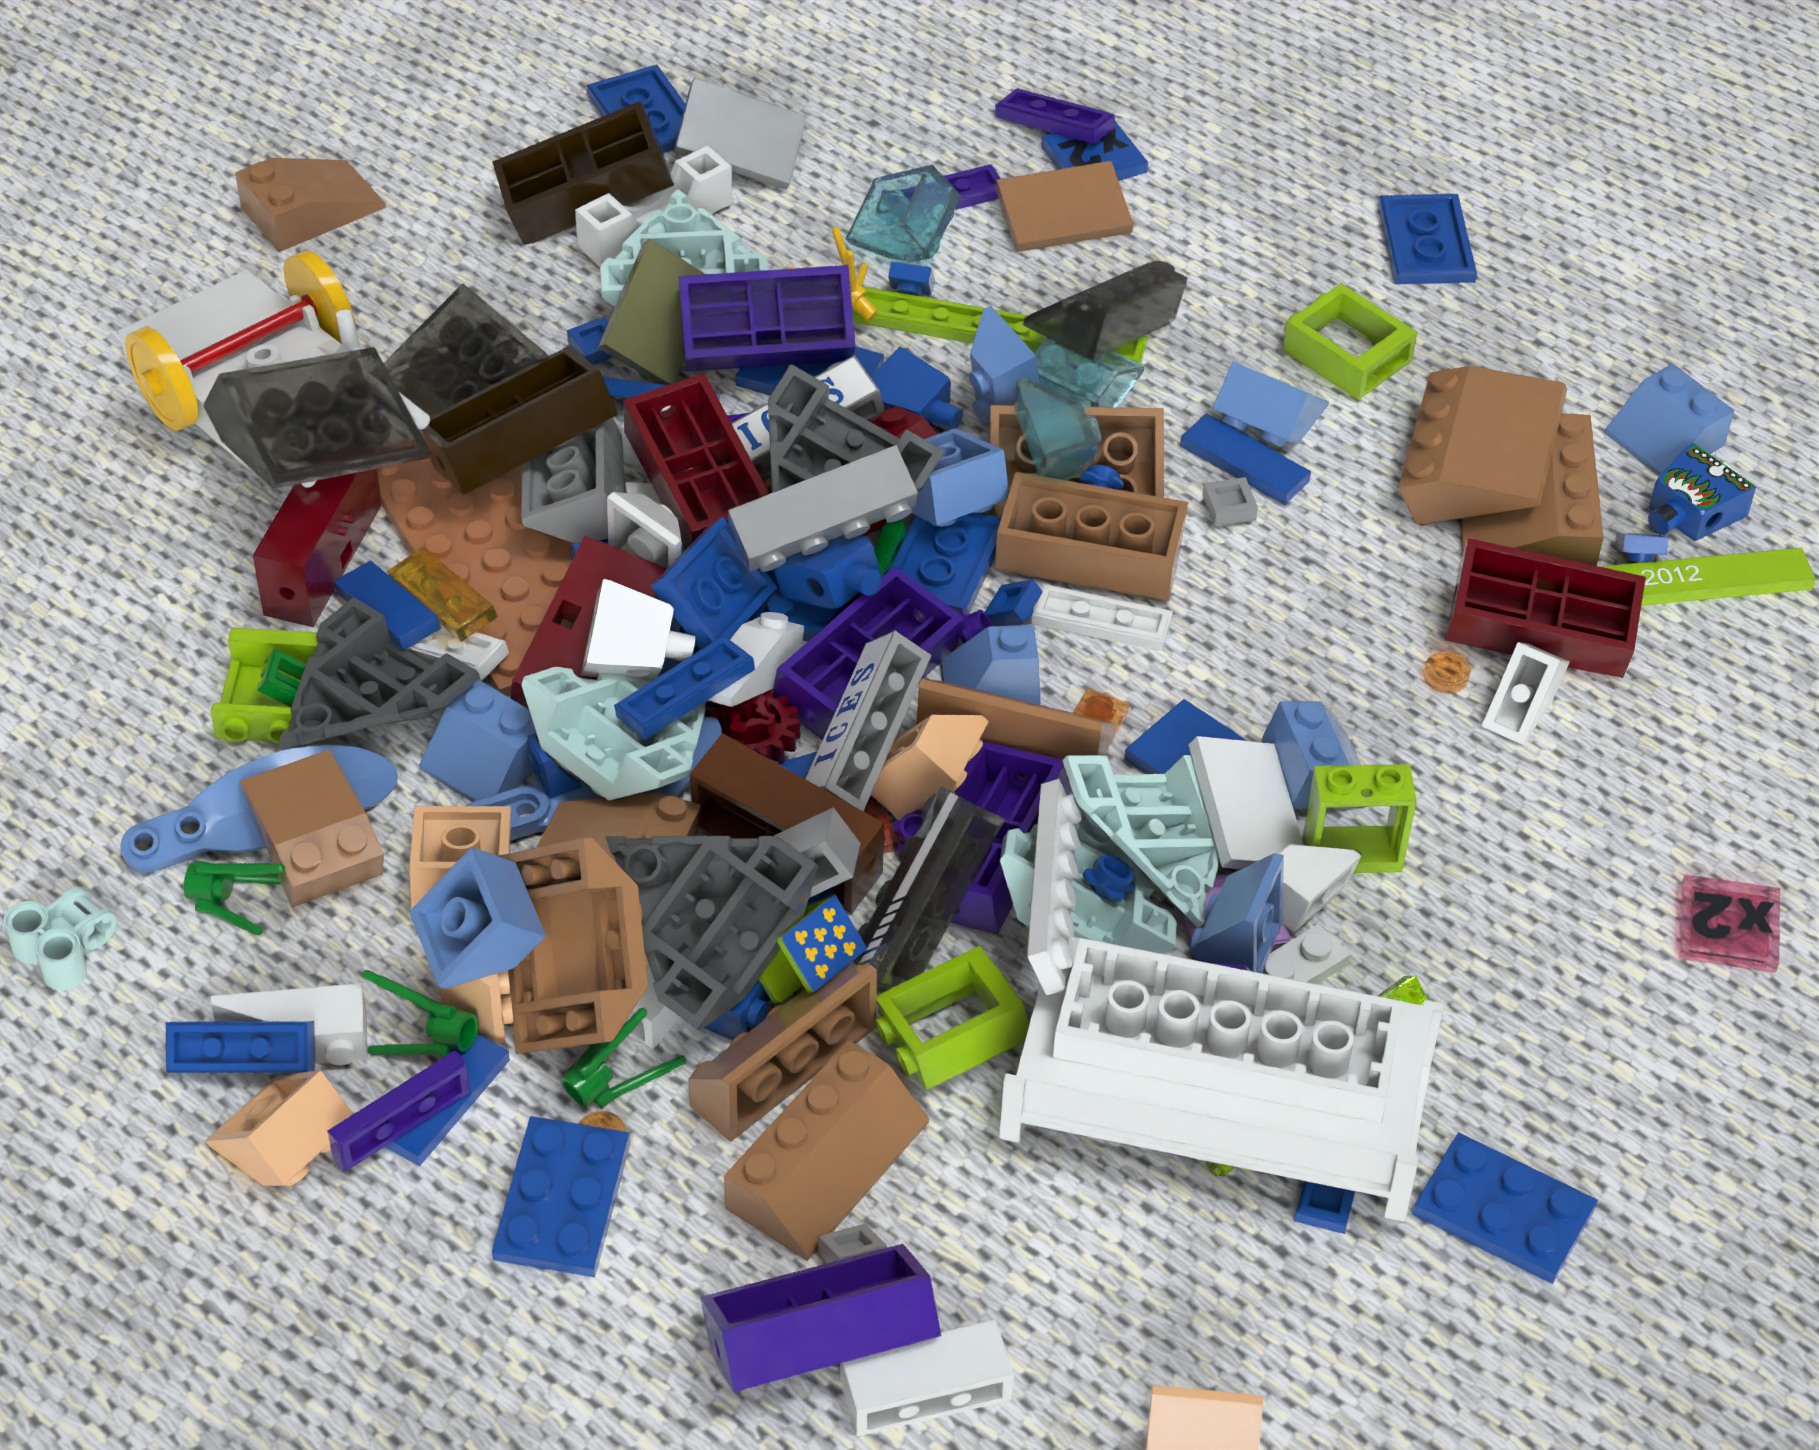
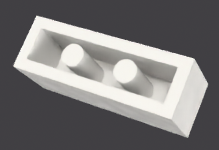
[840,1319,1014,1436]

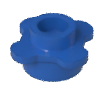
[1080,465,1123,490]
[1082,855,1135,902]

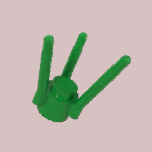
[183,861,285,936]
[362,970,479,1058]
[560,1008,687,1109]

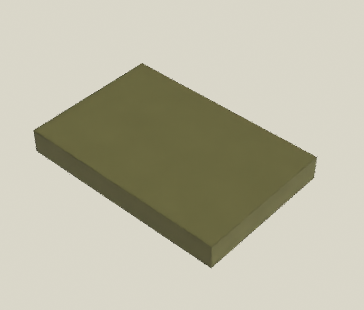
[598,239,705,385]

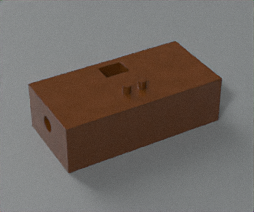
[690,733,884,914]

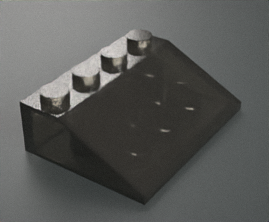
[375,283,549,417]
[203,347,431,489]

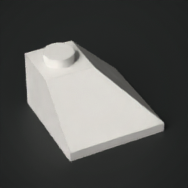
[607,492,681,568]

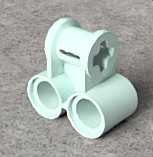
[4,887,117,991]

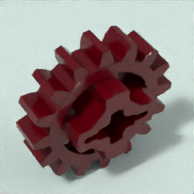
[704,689,801,763]

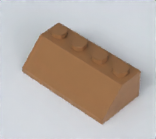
[995,472,1188,601]
[917,678,1115,780]
[688,964,877,1142]
[724,1040,929,1261]

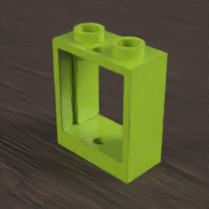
[1283,283,1418,400]
[1303,764,1417,873]
[874,945,1029,1090]

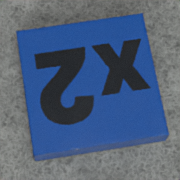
[1041,121,1148,181]

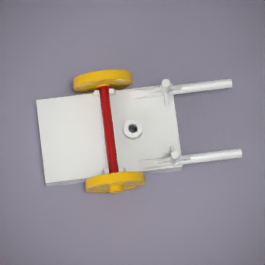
[118,249,430,487]

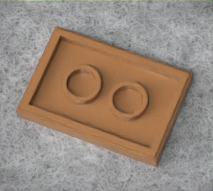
[995,161,1134,252]

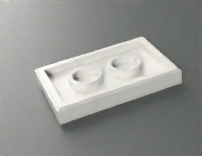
[1189,736,1304,869]

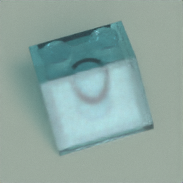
[845,164,961,263]
[1034,332,1144,407]
[1013,377,1101,480]

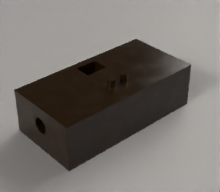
[492,101,674,245]
[417,346,618,495]

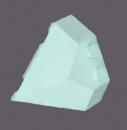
[600,189,768,307]
[521,667,707,800]
[1063,755,1220,927]
[1000,817,1177,954]

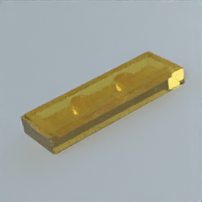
[387,547,498,642]

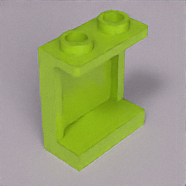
[210,627,318,745]

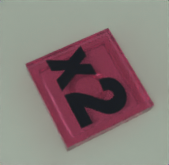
[1678,874,1780,973]

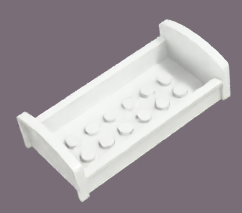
[999,937,1444,1222]

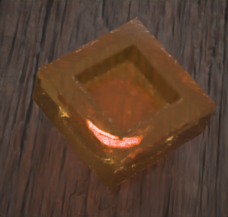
[1073,688,1129,744]

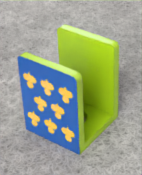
[759,895,867,1004]

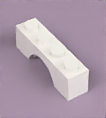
[575,145,732,267]

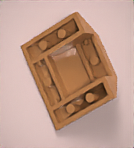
[499,837,648,1054]

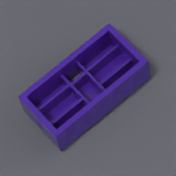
[678,265,856,372]
[773,566,964,740]
[903,741,1070,935]
[700,1244,941,1392]

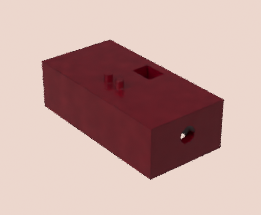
[623,373,769,550]
[253,434,382,627]
[510,535,667,709]
[1445,538,1646,678]

